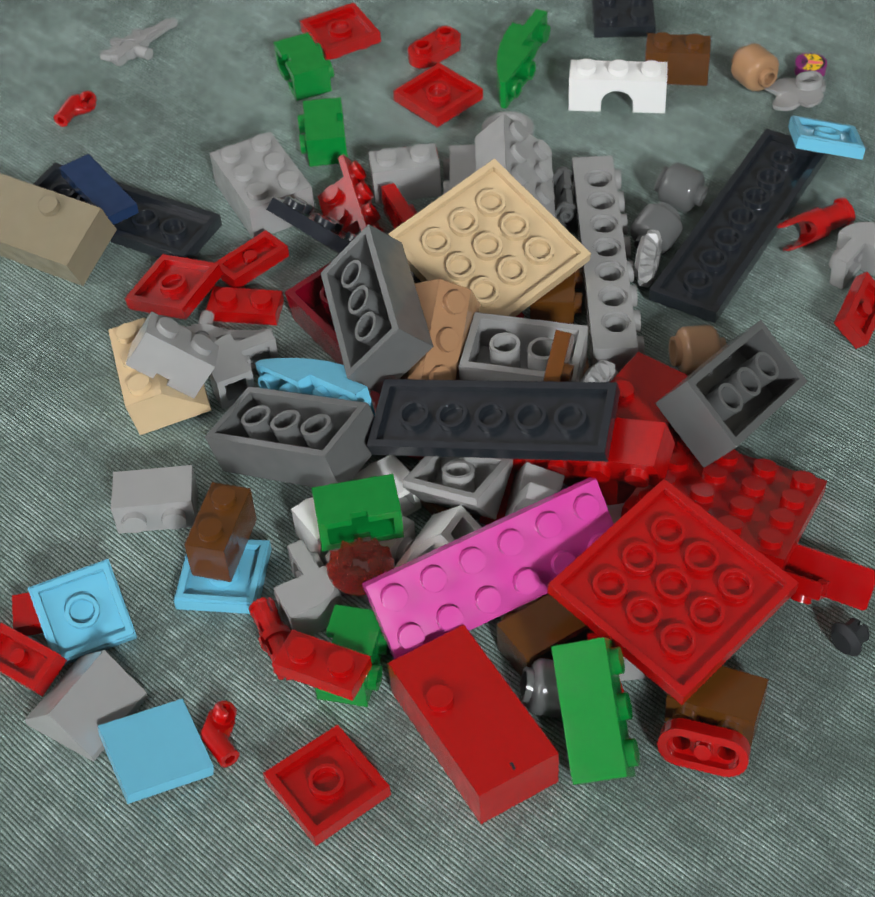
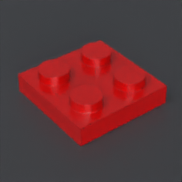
[300,2,381,60]
[393,63,483,128]
[124,254,223,320]
[263,724,391,846]

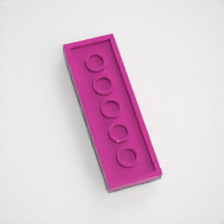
[362,477,614,659]

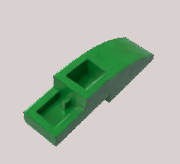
[496,9,551,109]

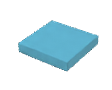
[788,115,866,160]
[174,539,272,614]
[28,559,137,665]
[98,698,214,804]

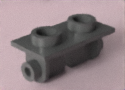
[553,167,577,233]

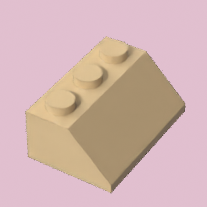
[108,318,212,435]

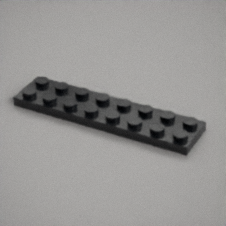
[649,128,828,323]

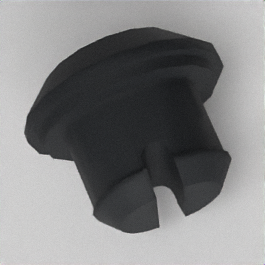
[831,618,869,657]

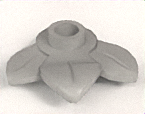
[764,71,826,111]

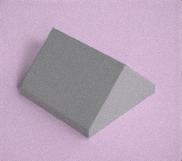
[403,456,513,520]
[25,650,148,762]

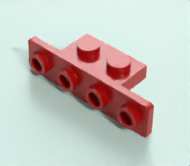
[317,154,385,234]
[783,543,875,611]

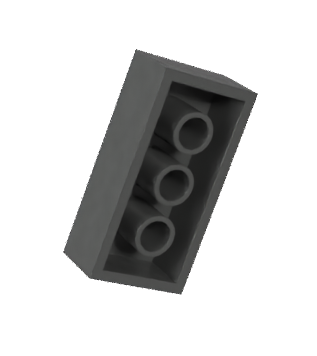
[321,224,434,394]
[655,320,808,468]
[205,386,374,487]

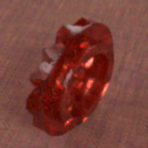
[326,536,395,595]

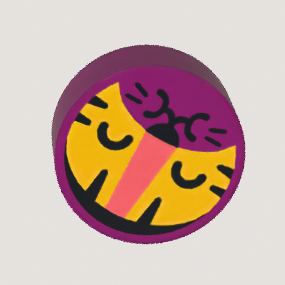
[794,53,827,78]

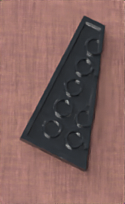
[266,195,421,284]

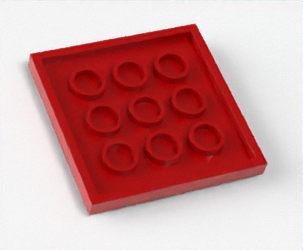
[620,434,827,570]
[547,479,799,705]

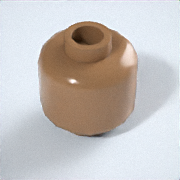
[731,43,779,92]
[669,325,727,375]

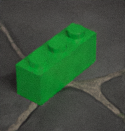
[551,637,640,785]

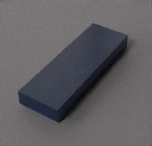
[59,154,139,225]

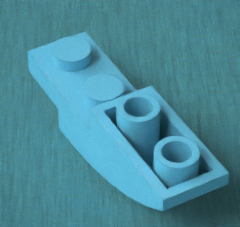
[255,358,375,417]

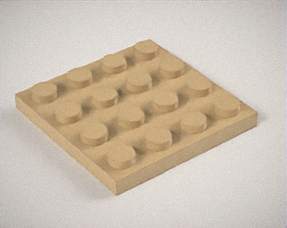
[387,158,591,317]

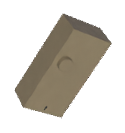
[0,173,117,286]

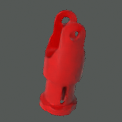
[776,197,856,251]

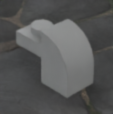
[829,222,875,289]
[210,330,279,409]
[505,462,565,517]
[273,539,342,636]

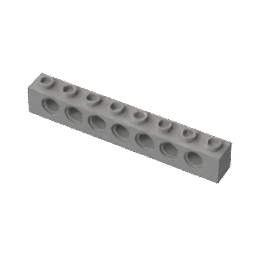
[572,156,645,373]

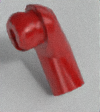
[54,90,97,127]
[201,701,240,768]

